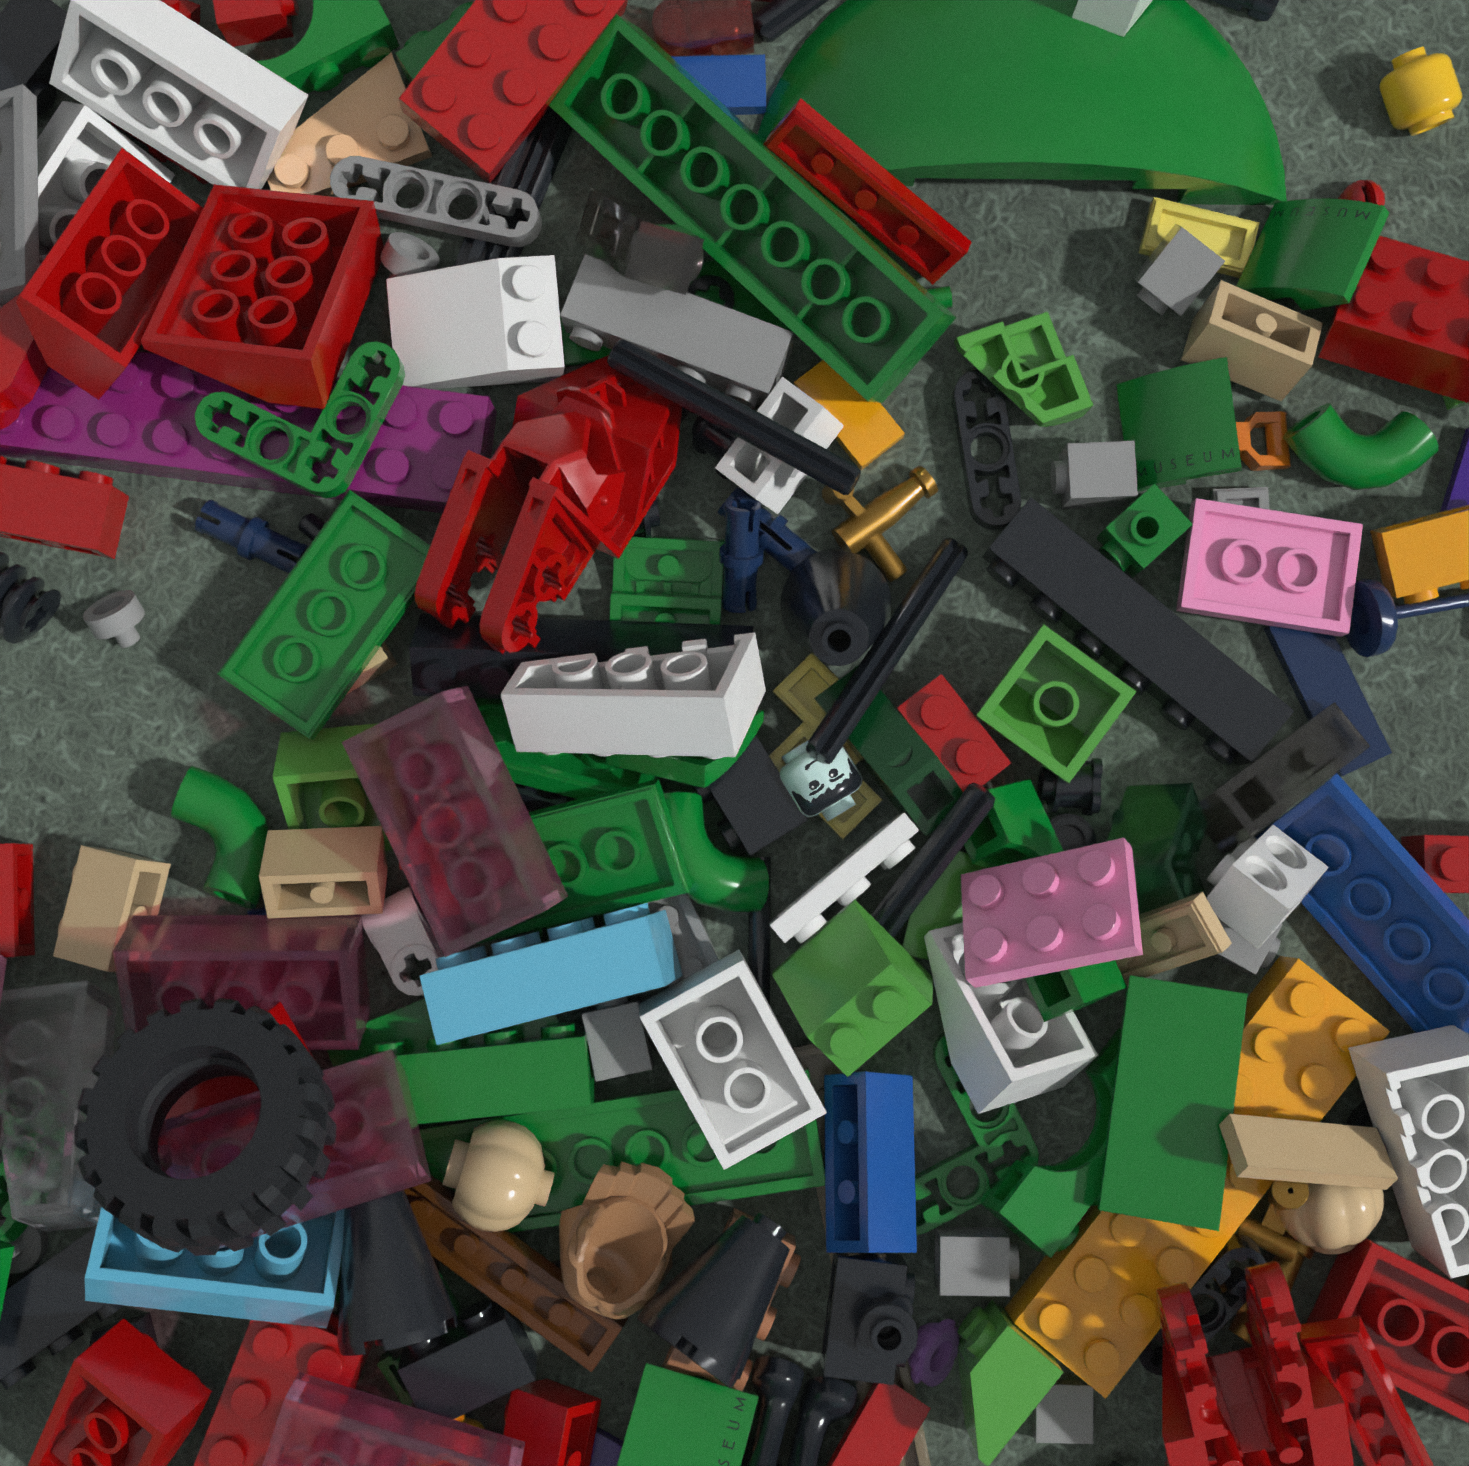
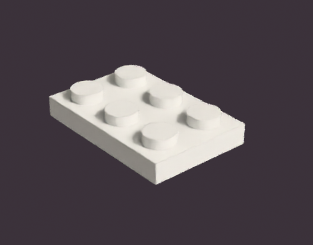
[769,813,919,944]

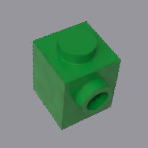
[1096,483,1193,577]

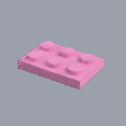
[1176,498,1363,637]
[961,838,1143,988]

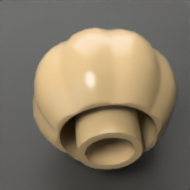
[442,1120,555,1232]
[1270,1183,1385,1254]

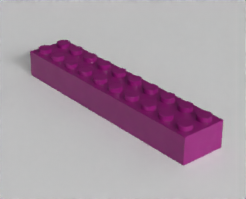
[0,351,497,513]

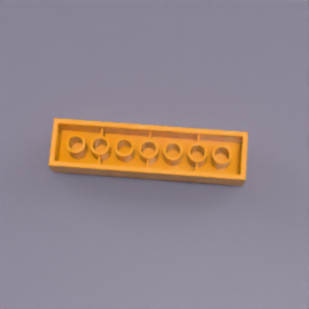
[1005,956,1390,1399]

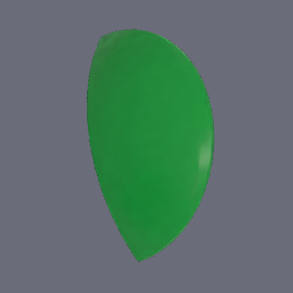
[757,0,1287,205]

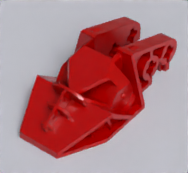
[415,355,682,654]
[1156,1260,1354,1466]

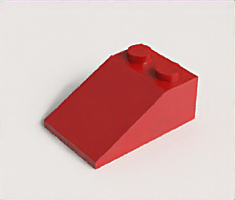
[28,1318,212,1466]

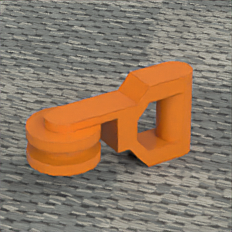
[1236,411,1291,471]

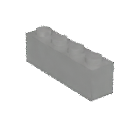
[560,254,793,409]

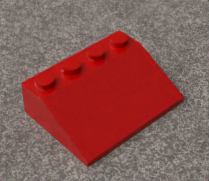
[141,184,384,409]

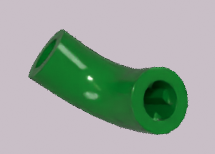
[1283,403,1439,490]
[171,766,269,909]
[664,792,769,913]

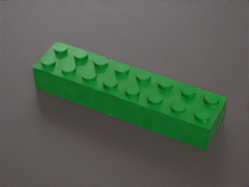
[549,14,957,403]

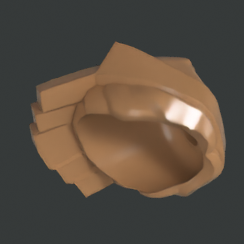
[559,1162,695,1319]

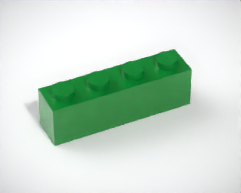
[354,1023,595,1130]

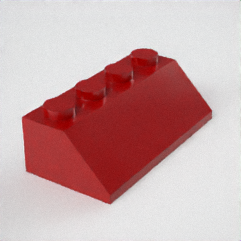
[15,148,203,400]

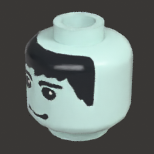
[779,740,863,822]

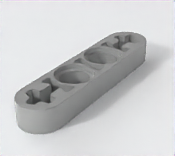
[330,156,542,247]

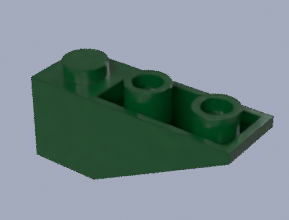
[814,665,963,836]

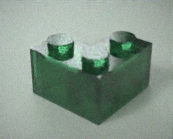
[1106,783,1208,914]

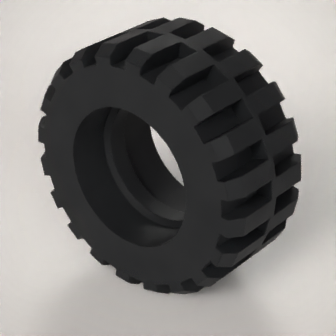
[74,998,337,1256]

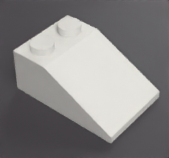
[386,255,565,389]
[924,923,1098,1114]
[639,949,827,1170]

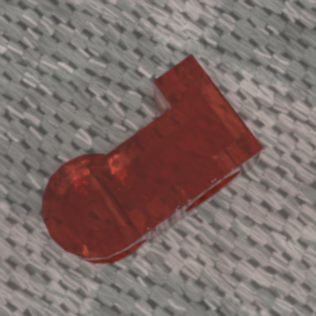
[652,0,754,56]

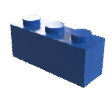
[824,1071,917,1253]

